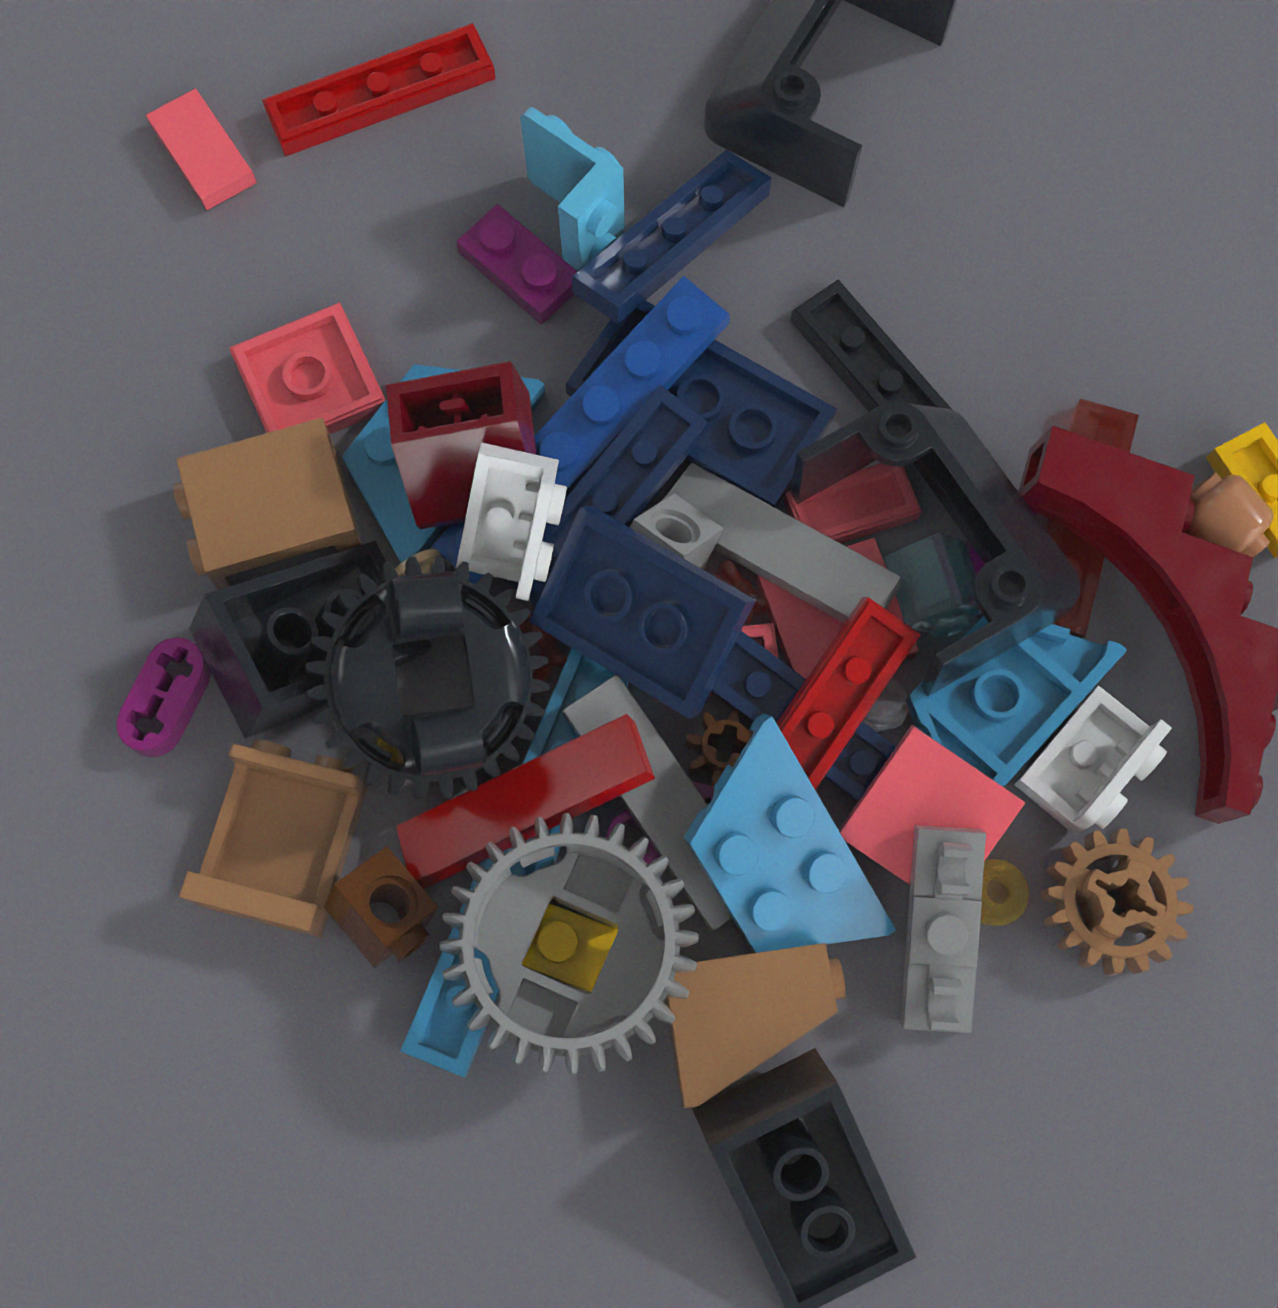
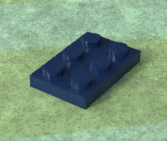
[529,506,756,719]

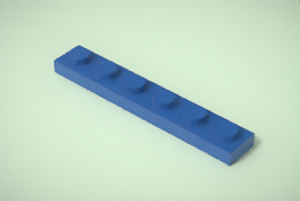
[432,276,730,584]

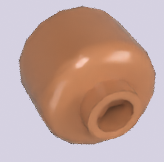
[1184,472,1273,557]

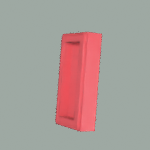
[146,88,257,210]
[783,463,922,544]

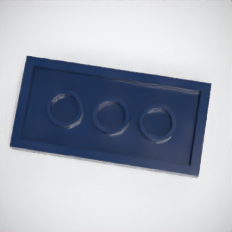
[565,301,837,508]

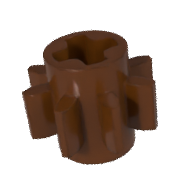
[685,709,753,789]

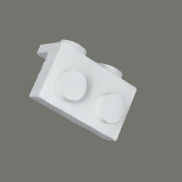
[456,442,567,601]
[1014,685,1172,835]

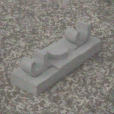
[900,825,986,1033]

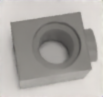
[630,493,724,570]

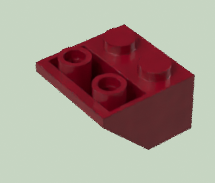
[386,361,536,530]

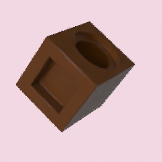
[324,846,438,968]

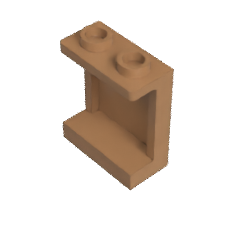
[173,417,363,590]
[179,739,368,938]

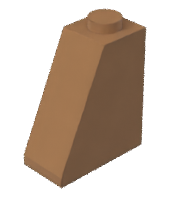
[666,943,845,1108]

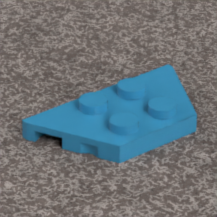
[342,364,545,563]
[905,616,1127,787]
[683,713,896,953]

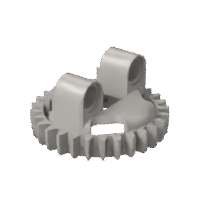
[440,813,699,1076]

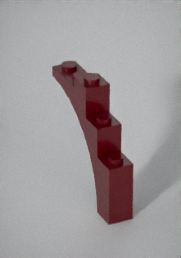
[1018,426,1278,824]

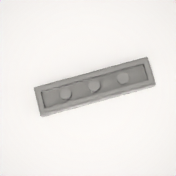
[663,462,901,623]
[562,675,731,931]

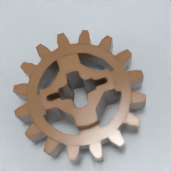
[1040,828,1194,976]

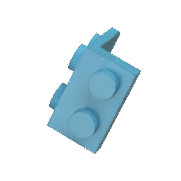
[520,107,625,271]

